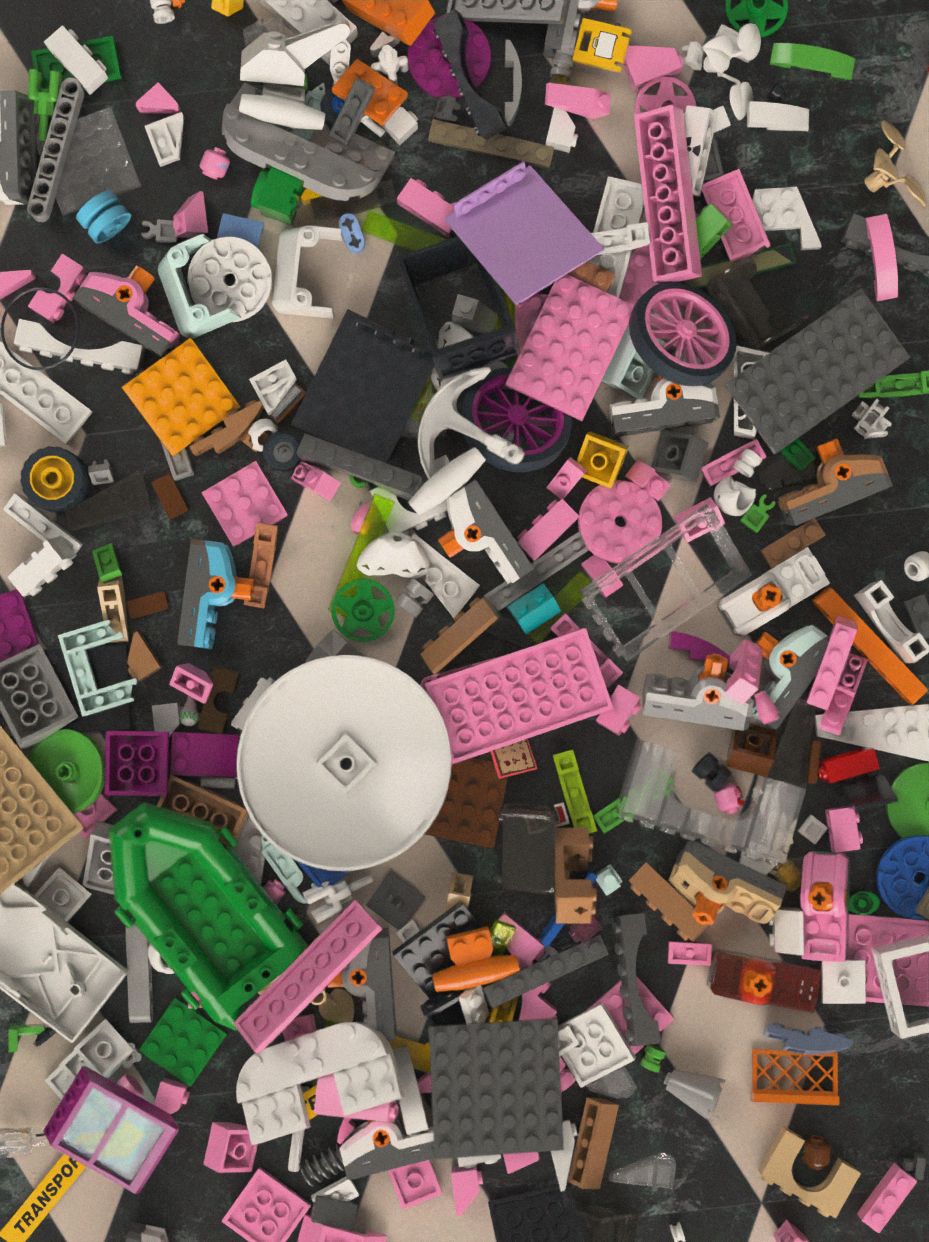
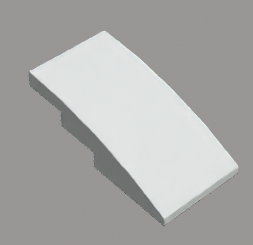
[34,867,92,923]
[44,1019,134,1101]

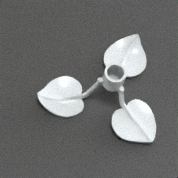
[702,23,761,120]

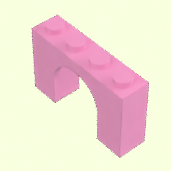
[807,615,858,710]

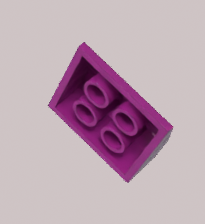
[105,731,169,796]

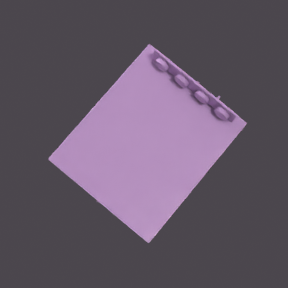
[444,161,604,305]

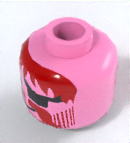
[714,783,744,815]

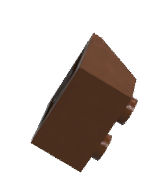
[726,723,777,777]

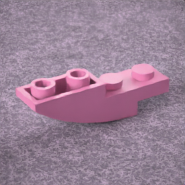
[819,653,868,736]

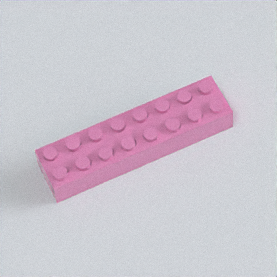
[634,105,702,284]

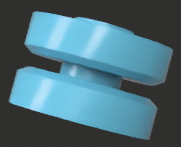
[76,190,131,243]

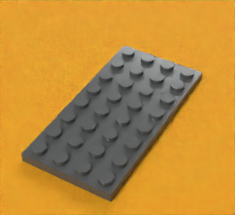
[725,288,910,454]

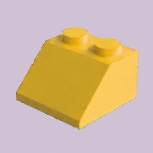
[576,431,629,489]

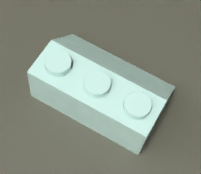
[602,324,666,400]

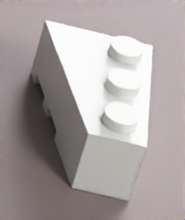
[8,536,77,597]

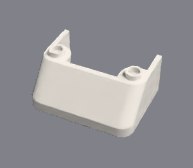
[272,225,343,319]

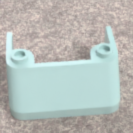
[158,234,241,339]

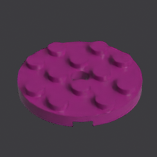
[408,16,491,99]

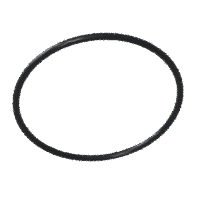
[1,287,80,370]

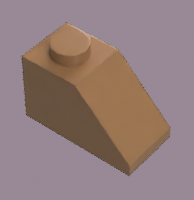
[127,631,163,681]

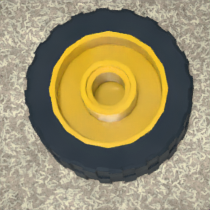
[20,446,90,513]

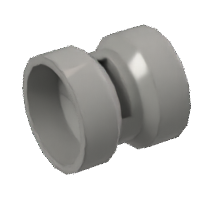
[550,53,574,82]

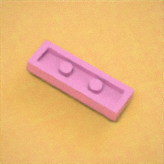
[701,439,766,487]

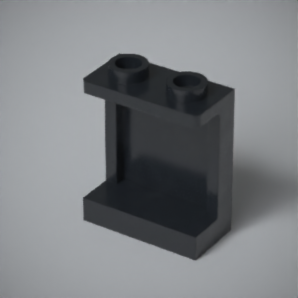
[420,990,467,1026]

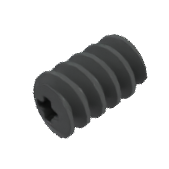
[299,1143,345,1187]

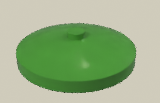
[28,729,105,814]
[885,763,929,838]

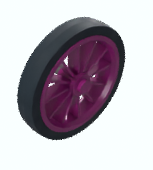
[461,368,572,472]

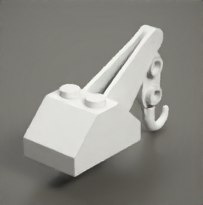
[240,20,350,86]

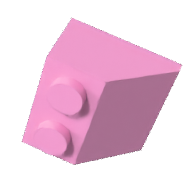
[203,1122,258,1173]

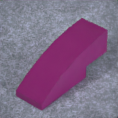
[668,631,730,663]

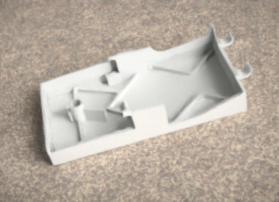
[0,883,129,1043]

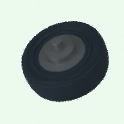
[263,431,300,470]

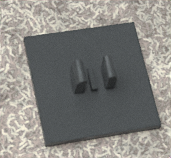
[366,872,425,930]

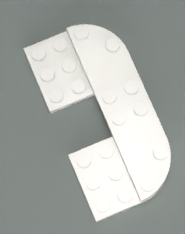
[236,1022,405,1145]

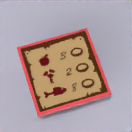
[490,738,537,779]

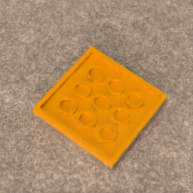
[121,338,240,456]

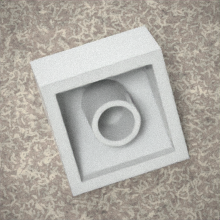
[769,907,804,955]

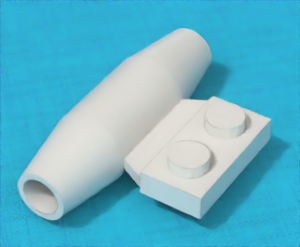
[239,82,325,130]
[408,447,486,515]

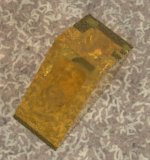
[769,858,802,892]

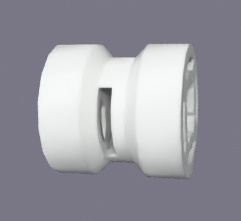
[150,0,175,24]
[733,448,762,478]

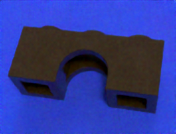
[196,666,241,734]

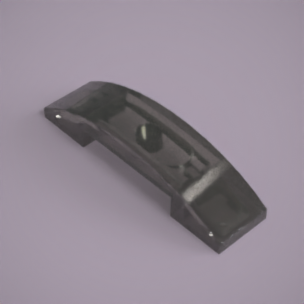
[310,180,397,220]

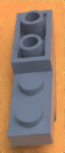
[763,1022,854,1055]

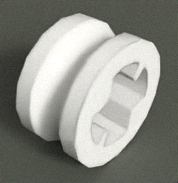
[669,1222,686,1242]

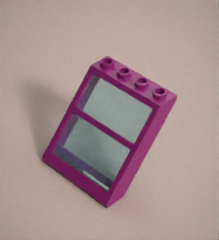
[43,1066,179,1194]

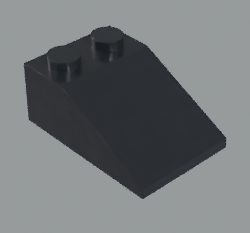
[838,771,898,810]

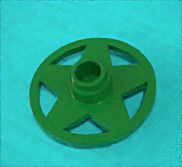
[725,0,788,38]
[331,579,395,642]

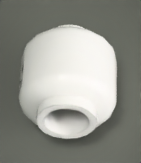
[904,551,929,581]

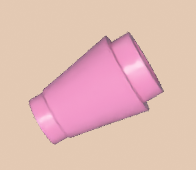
[754,691,779,724]

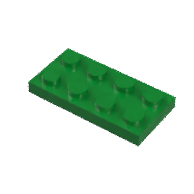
[31,36,122,89]

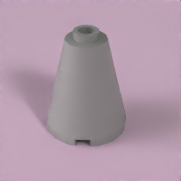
[664,1069,726,1120]

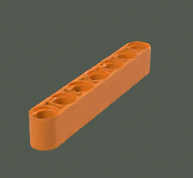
[812,586,928,706]

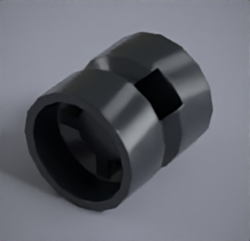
[691,752,732,792]

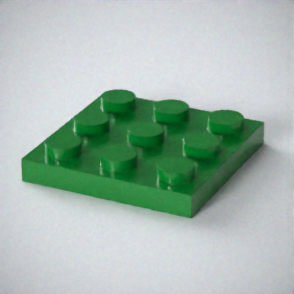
[138,997,228,1087]

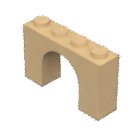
[758,1126,861,1218]

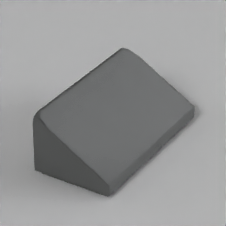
[310,1195,358,1230]

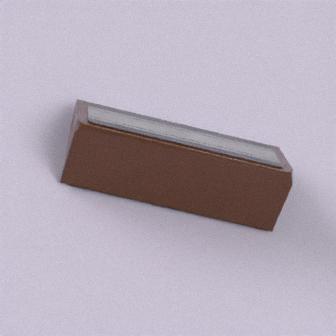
[264,383,306,425]

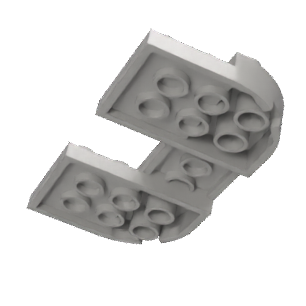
[222,82,395,201]

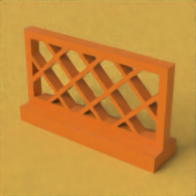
[751,1049,839,1105]

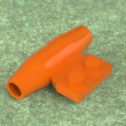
[432,927,520,992]

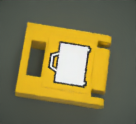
[572,18,632,73]

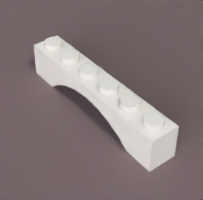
[14,319,146,375]

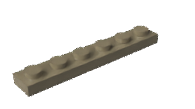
[428,119,554,169]

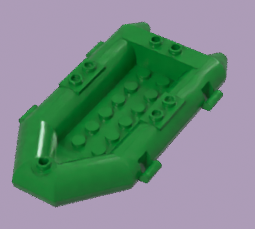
[109,802,309,1031]

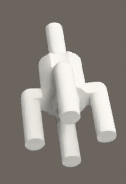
[371,45,409,86]
[303,874,373,923]

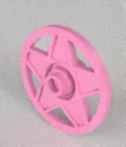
[634,77,696,115]

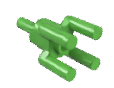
[28,69,64,141]

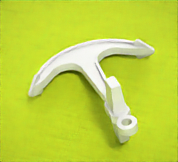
[418,367,524,479]

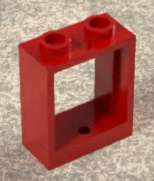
[818,747,880,783]

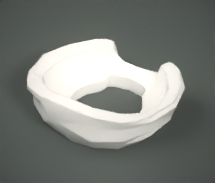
[249,419,278,451]

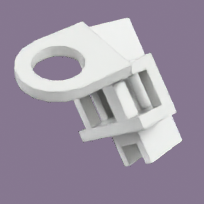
[852,399,892,439]

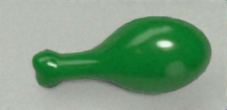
[849,891,880,915]

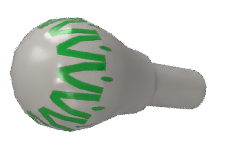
[179,695,198,726]

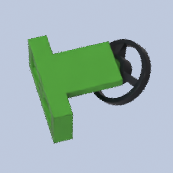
[9,1023,57,1052]

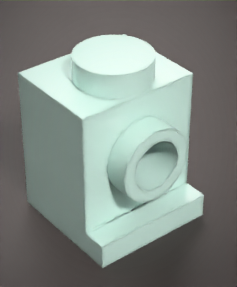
[596,864,622,895]

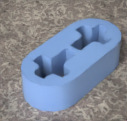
[339,213,365,254]

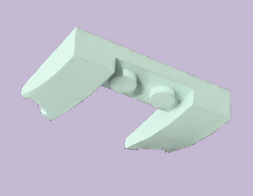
[58,620,137,717]

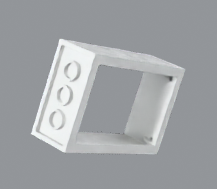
[871,934,929,1039]

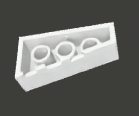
[733,346,768,440]

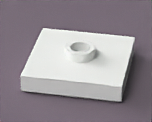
[821,959,866,1004]

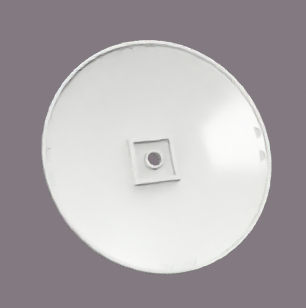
[237,655,452,871]

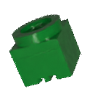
[251,166,306,226]

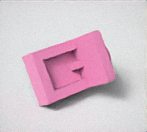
[282,1014,317,1042]

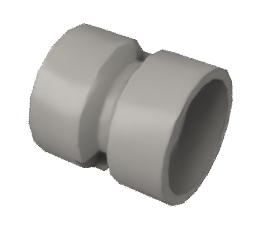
[395,578,434,618]

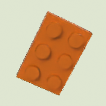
[332,59,408,126]

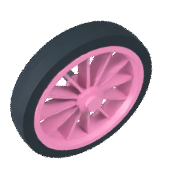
[629,282,736,386]

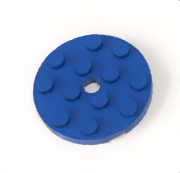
[876,835,929,920]

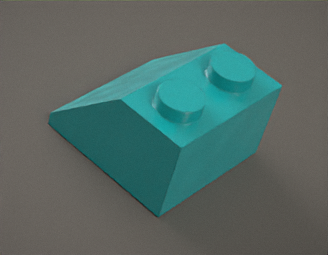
[506,583,561,634]

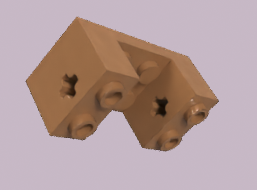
[553,828,597,924]

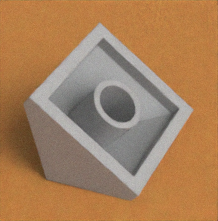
[305,629,364,662]

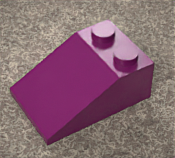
[170,732,239,777]

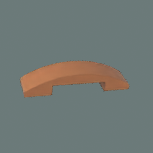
[244,522,278,608]

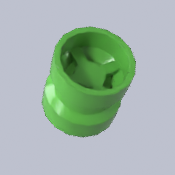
[639,1044,667,1073]

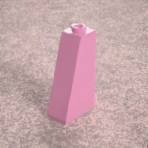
[314,1073,398,1122]

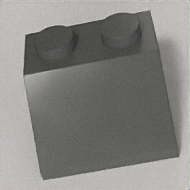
[651,430,709,483]

